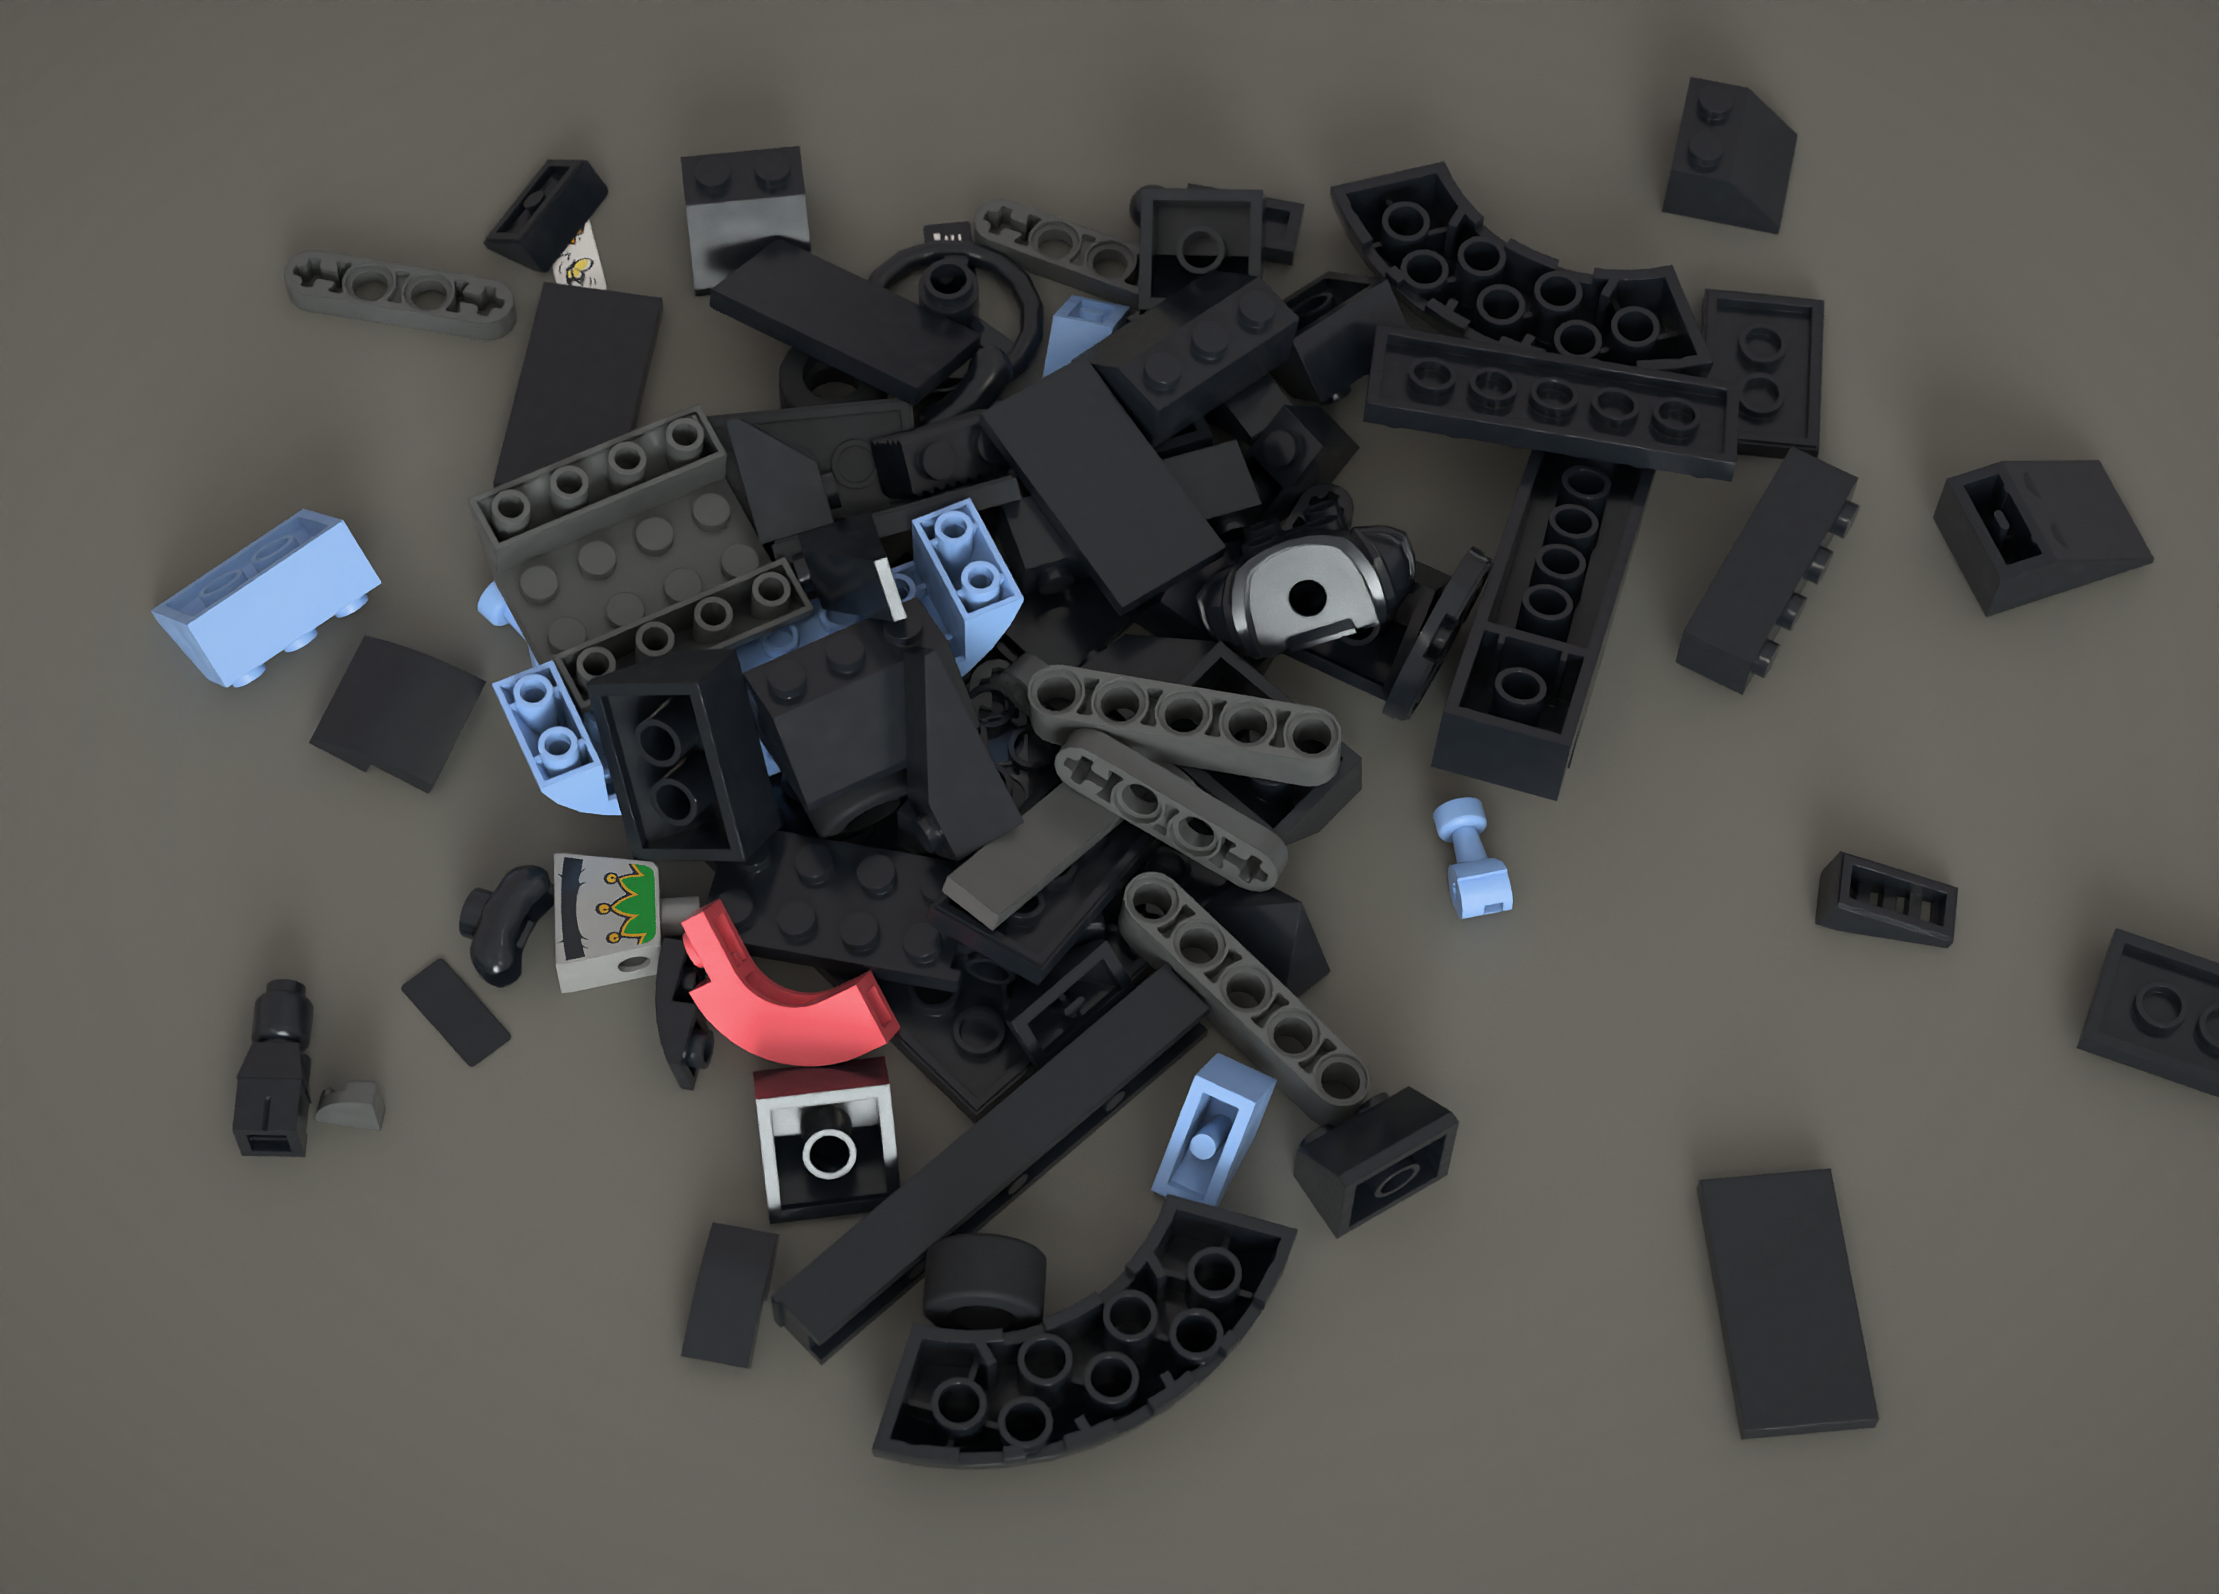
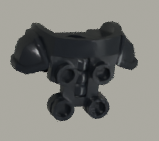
[1196,500,1417,660]

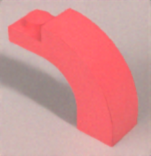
[681,898,901,1067]

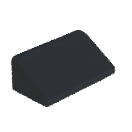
[483,159,609,273]

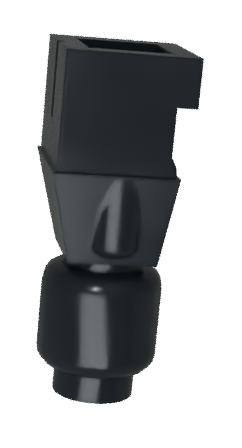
[232,979,314,1157]

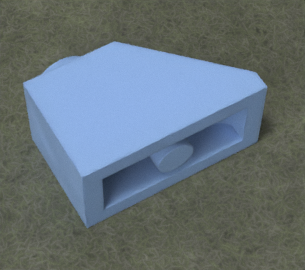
[1043,295,1130,378]
[1151,1053,1277,1207]

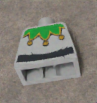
[554,853,701,993]

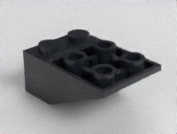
[1933,460,2154,617]

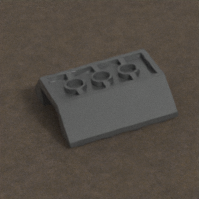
[468,404,814,714]

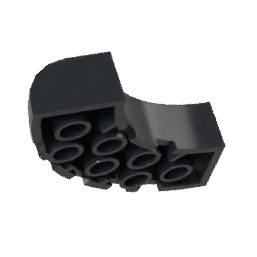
[1330,161,1713,378]
[872,1194,1298,1470]

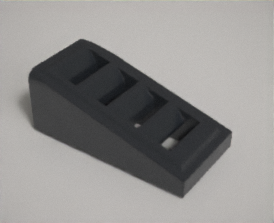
[1815,851,1958,948]

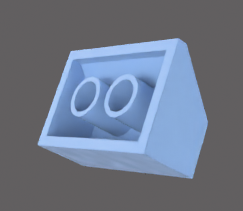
[151,508,382,688]

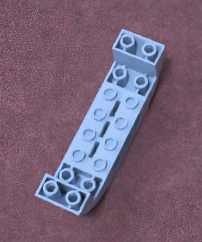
[492,498,1024,815]

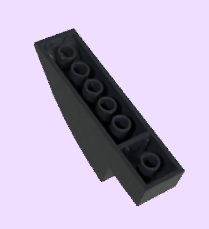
[1431,449,1656,801]

